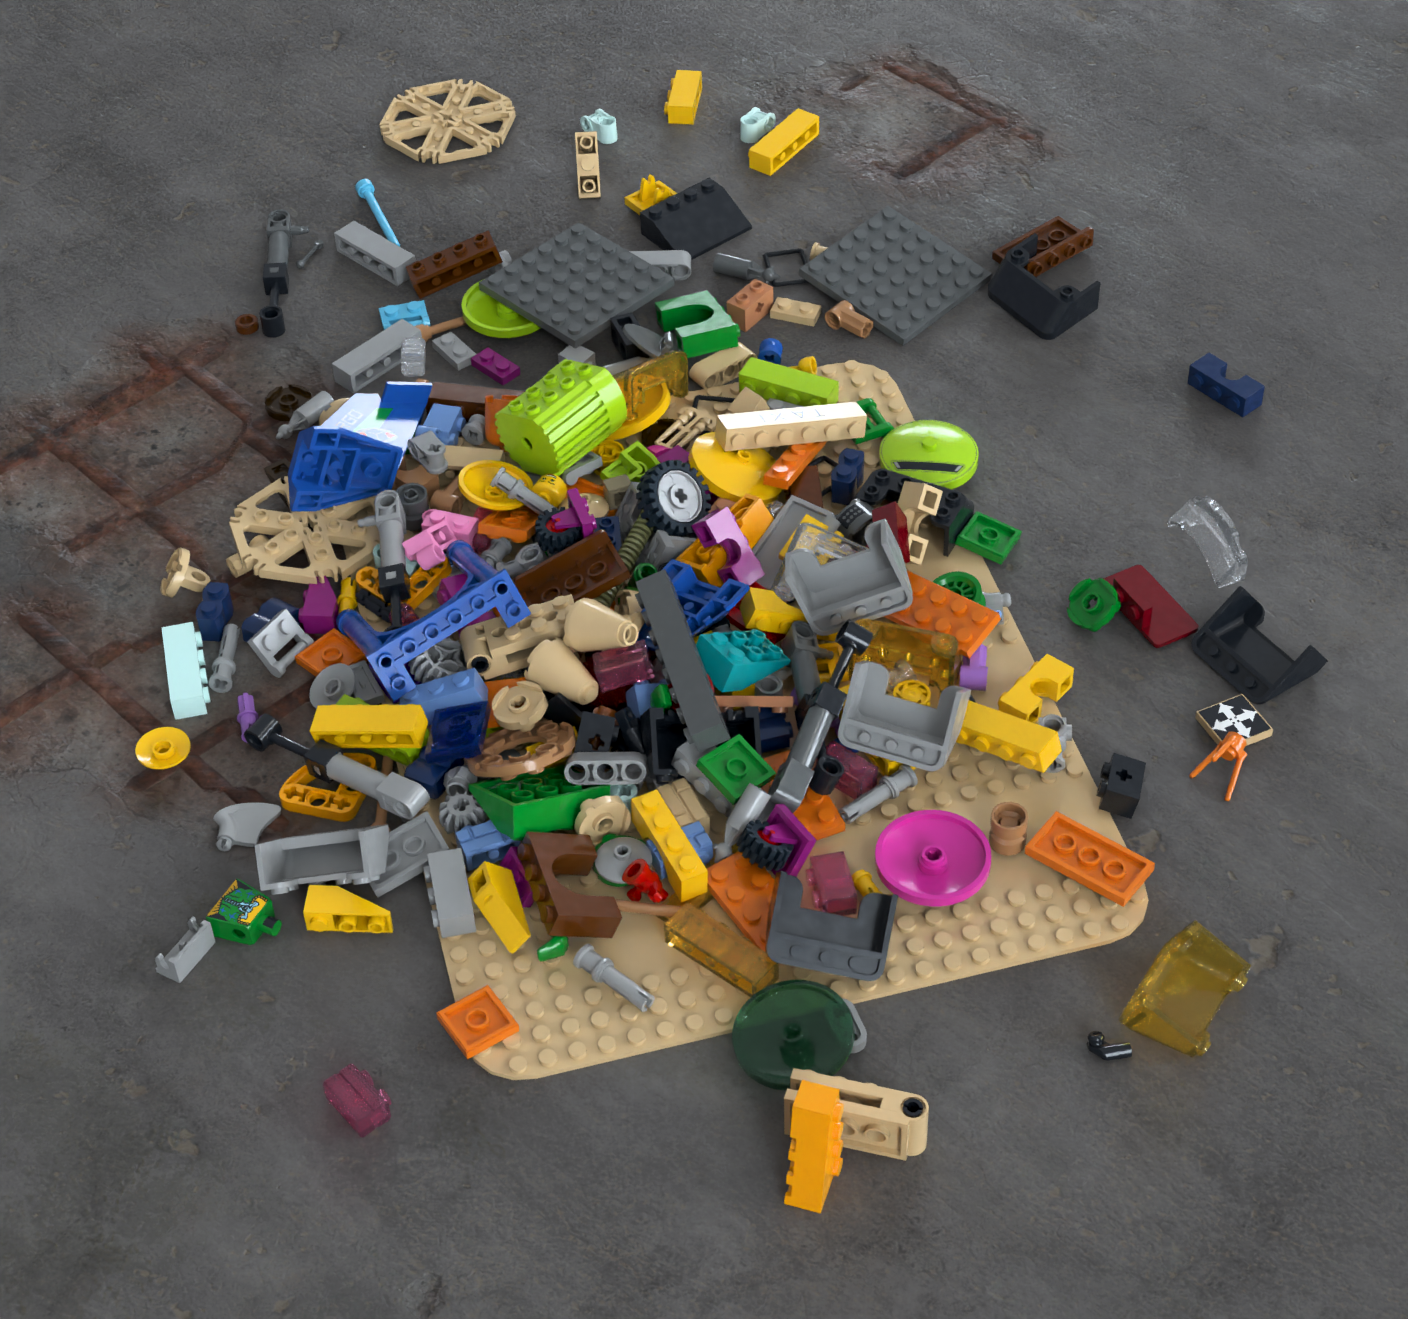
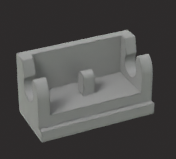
[155,916,216,983]

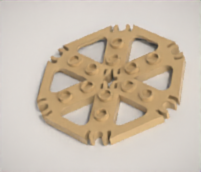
[379,79,516,164]
[229,476,380,584]

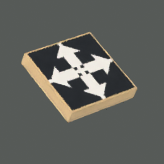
[1195,694,1273,746]

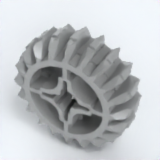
[408,636,467,683]

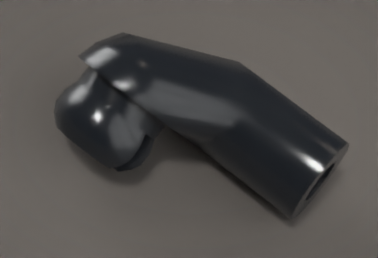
[1087,1031,1132,1061]

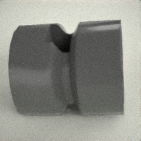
[396,483,429,531]

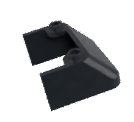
[988,233,1101,340]

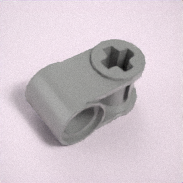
[407,430,448,474]

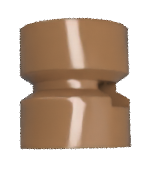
[989,802,1028,856]

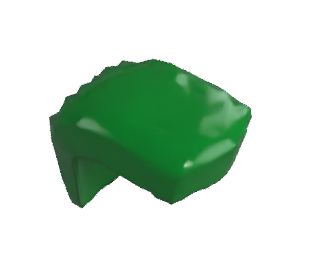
[650,684,675,714]
[537,936,569,962]

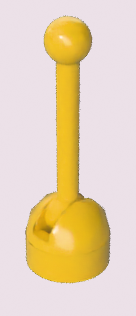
[789,356,817,375]

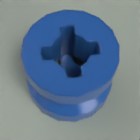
[758,338,783,365]

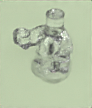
[886,659,917,695]

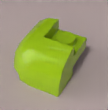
[600,440,660,482]

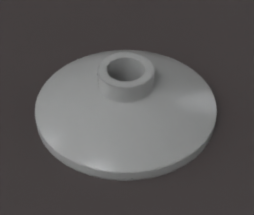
[309,663,356,709]
[595,837,652,884]

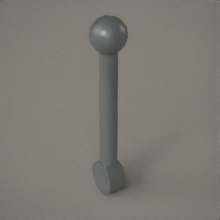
[296,240,323,269]

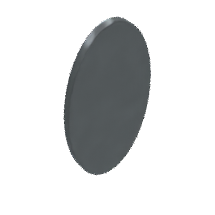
[623,324,697,375]

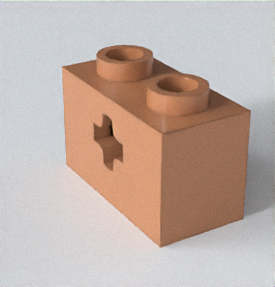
[727,279,774,332]

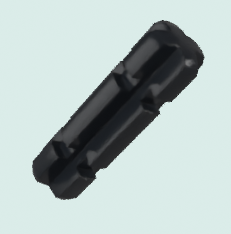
[355,588,392,623]

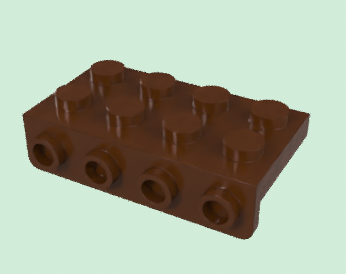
[992,216,1094,277]
[514,529,632,607]

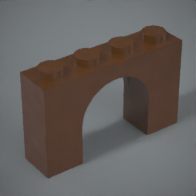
[517,831,622,938]

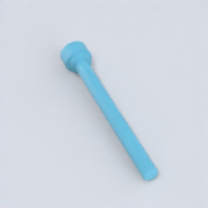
[355,179,400,247]

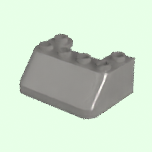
[785,518,913,636]
[838,660,971,771]
[254,824,390,895]

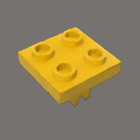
[624,174,677,215]

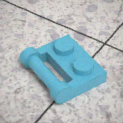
[379,300,431,330]

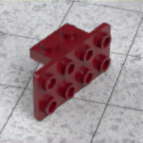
[1103,565,1199,648]

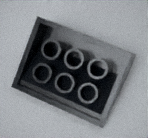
[640,177,752,260]

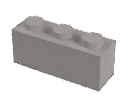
[423,848,476,938]

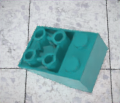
[696,629,791,692]

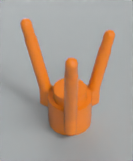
[1189,732,1247,801]

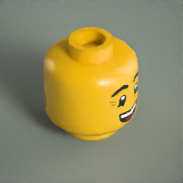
[531,474,567,508]

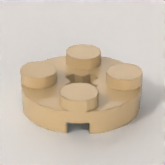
[492,681,548,732]
[574,795,631,847]

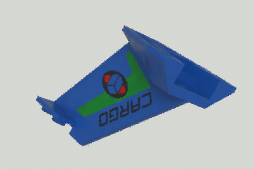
[288,382,432,512]

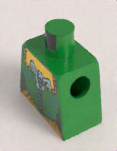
[206,878,282,945]

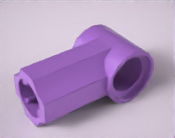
[959,644,988,691]

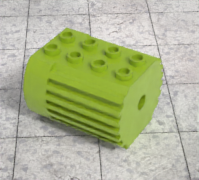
[495,359,627,476]

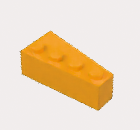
[675,493,774,588]
[784,1080,844,1214]

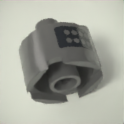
[835,498,874,555]

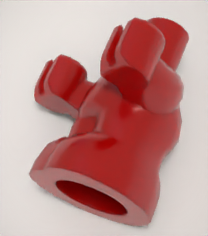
[622,859,669,903]

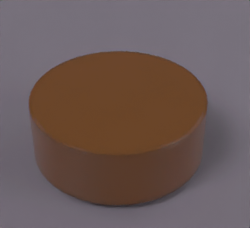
[235,314,259,335]

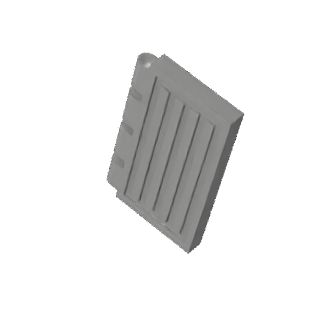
[752,495,841,598]

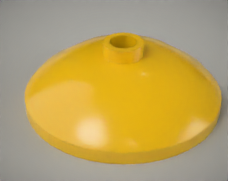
[458,460,533,511]

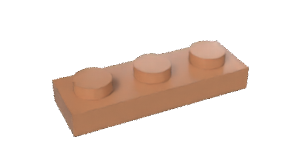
[715,696,795,713]

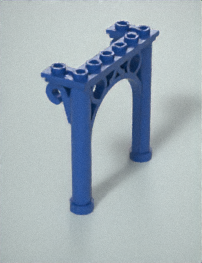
[336,540,531,701]

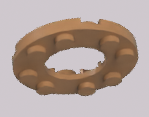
[465,720,576,781]

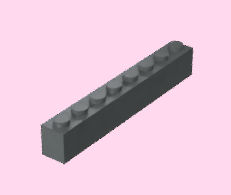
[635,569,731,752]

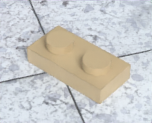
[770,297,821,327]

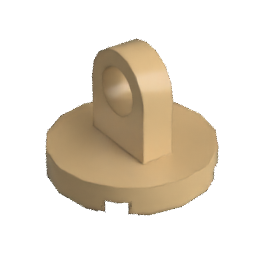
[160,547,210,598]

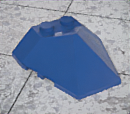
[634,559,750,652]

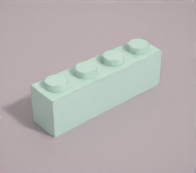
[161,622,211,720]

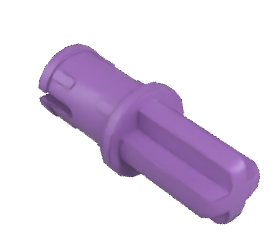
[237,693,259,743]

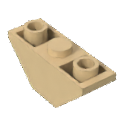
[575,131,601,199]

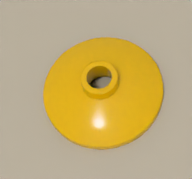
[135,727,191,770]

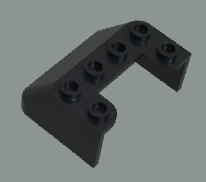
[855,469,974,557]
[765,871,898,981]

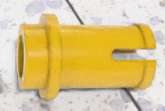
[850,869,883,897]

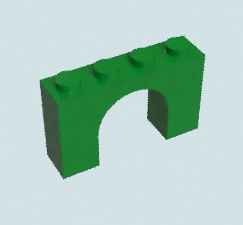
[655,290,740,359]

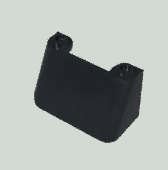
[640,706,762,784]

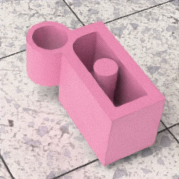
[421,509,481,552]
[402,520,457,571]

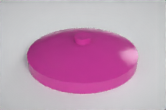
[875,810,992,906]

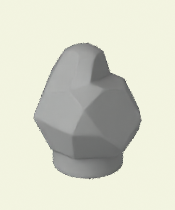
[443,765,478,797]

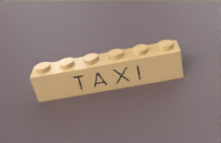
[715,402,867,451]

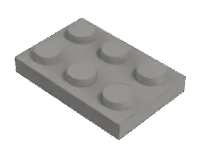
[369,811,450,898]

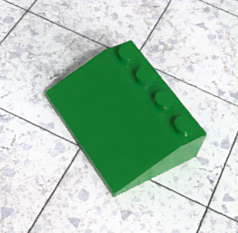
[469,765,610,841]

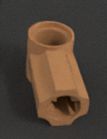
[824,300,873,339]
[430,475,466,514]

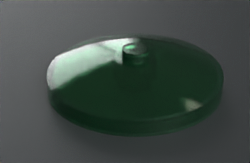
[732,980,855,1091]

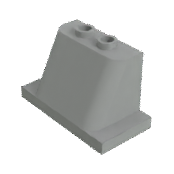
[615,481,698,571]

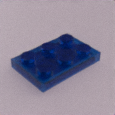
[424,701,491,764]

